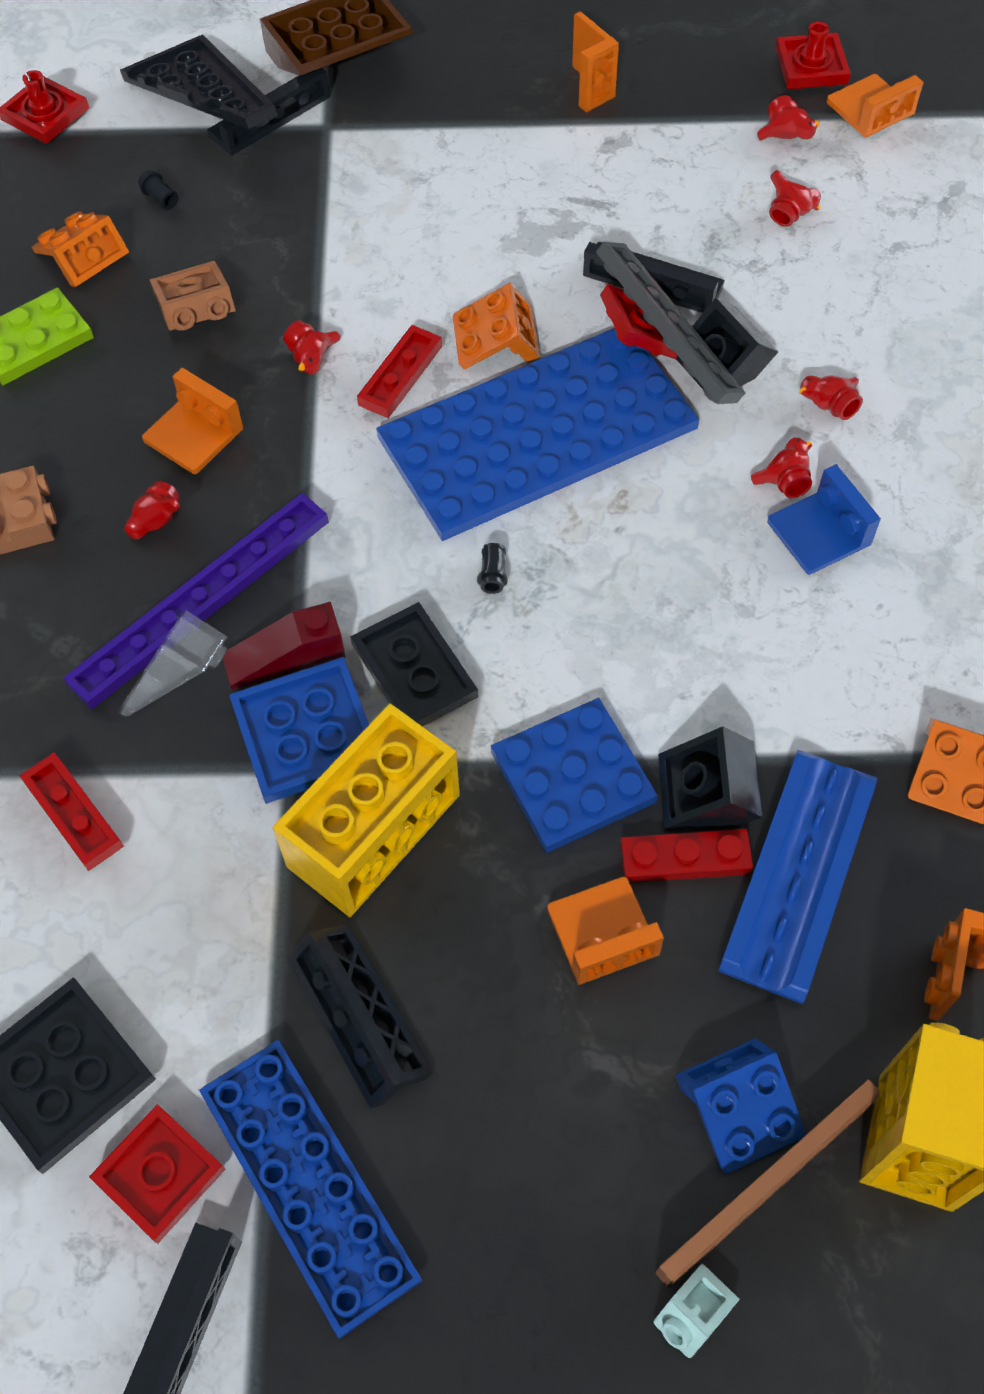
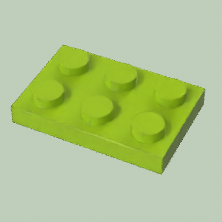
[0,287,94,386]

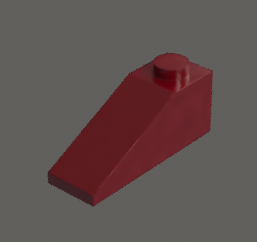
[222,601,346,690]

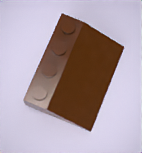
[260,0,413,76]

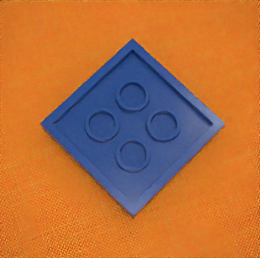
[229,657,369,804]
[491,698,658,854]

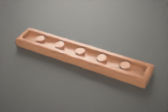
[655,1079,881,1287]

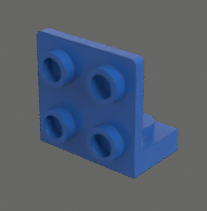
[767,464,881,575]
[675,1038,806,1174]

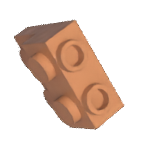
[150,260,236,331]
[0,465,57,554]

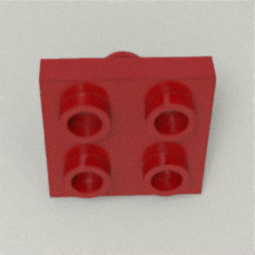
[775,21,851,89]
[0,70,89,144]

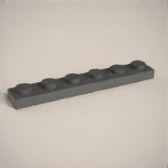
[596,241,746,404]

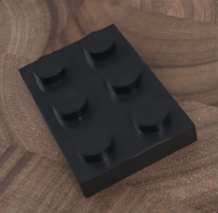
[350,602,478,727]

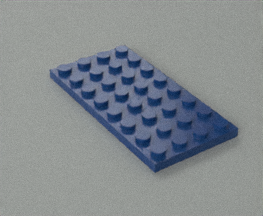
[376,328,699,541]

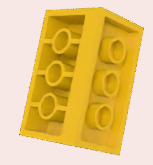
[272,703,460,918]
[859,1023,984,1212]

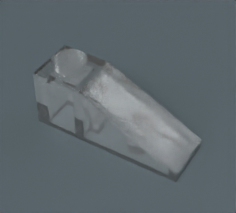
[117,610,227,717]

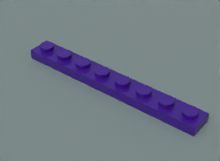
[63,493,329,710]

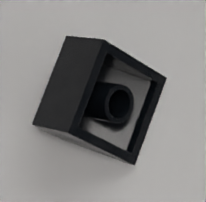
[676,298,778,390]
[658,726,762,831]

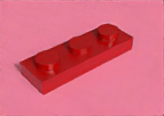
[357,325,442,419]
[19,752,124,871]
[620,829,753,883]

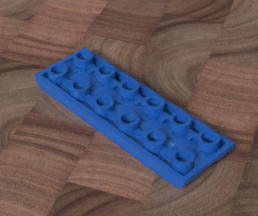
[718,750,878,1005]
[199,1040,422,1339]

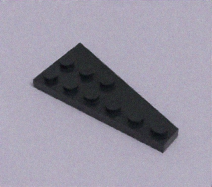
[120,34,278,129]

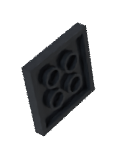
[0,977,156,1174]

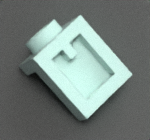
[653,1263,740,1358]

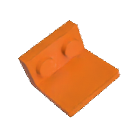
[572,11,619,113]
[826,74,924,138]
[31,211,129,287]
[453,283,540,369]
[142,368,244,474]
[907,718,984,824]
[547,877,664,985]
[924,908,984,1021]

